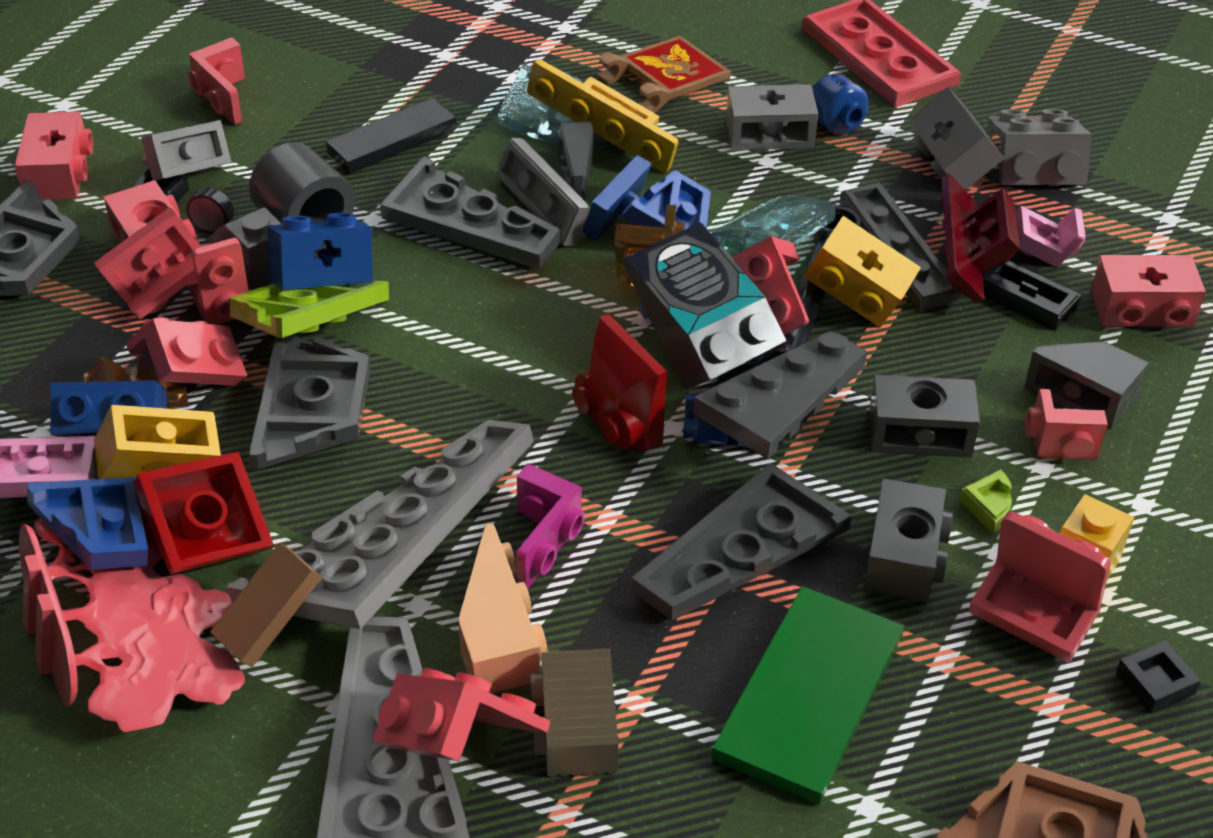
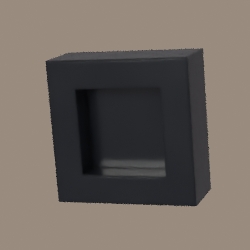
[1116,640,1201,714]

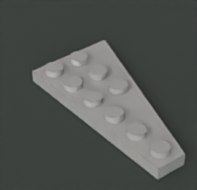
[317,617,470,838]

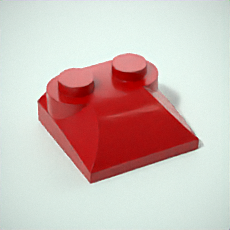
[572,314,667,451]
[133,452,274,574]

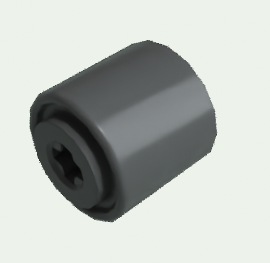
[249,142,355,244]

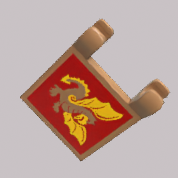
[598,36,731,113]

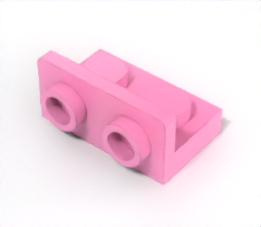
[0,436,98,498]

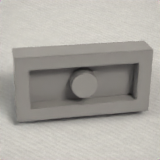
[141,120,232,181]

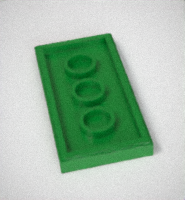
[711,586,905,806]

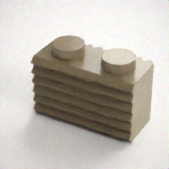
[530,649,618,778]

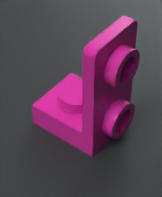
[516,463,585,589]

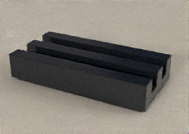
[982,261,1081,331]

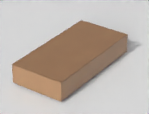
[210,543,322,667]

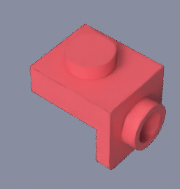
[1025,389,1108,460]

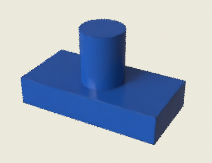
[582,155,652,241]

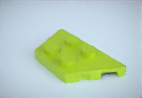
[229,281,389,338]

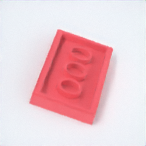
[801,0,961,108]

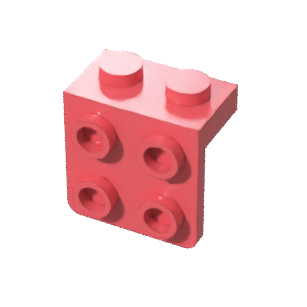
[969,511,1111,663]
[373,668,551,761]

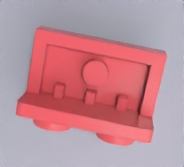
[94,207,202,319]
[126,317,247,386]

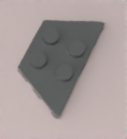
[0,180,81,296]
[249,334,371,469]

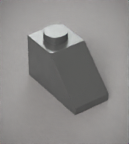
[208,207,281,290]
[1024,342,1149,430]

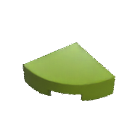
[959,469,1012,534]

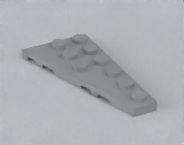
[226,420,534,629]

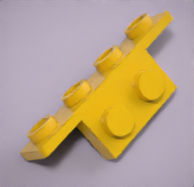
[527,59,679,173]

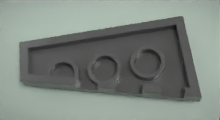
[380,156,560,269]
[693,331,867,460]
[631,463,852,621]

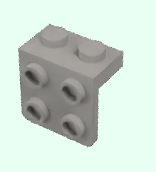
[988,109,1092,185]

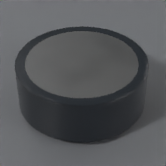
[186,187,234,234]

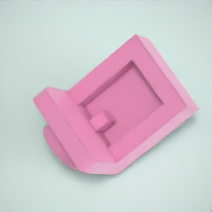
[1015,206,1086,268]

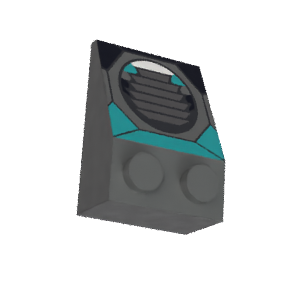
[621,222,786,390]

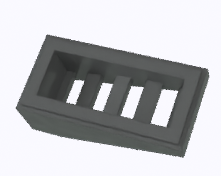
[558,122,594,201]

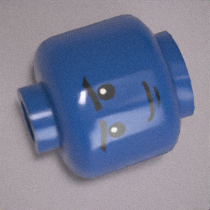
[812,74,869,135]

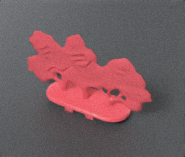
[19,518,245,732]

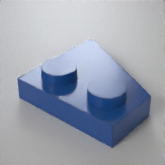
[27,477,148,570]

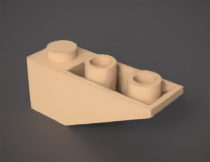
[458,523,548,694]

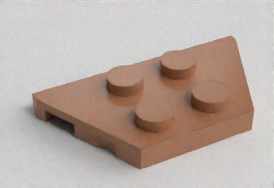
[937,761,1147,838]

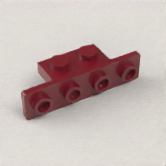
[940,174,1020,304]

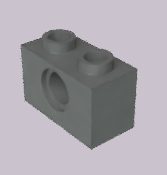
[869,375,980,457]
[863,478,953,603]

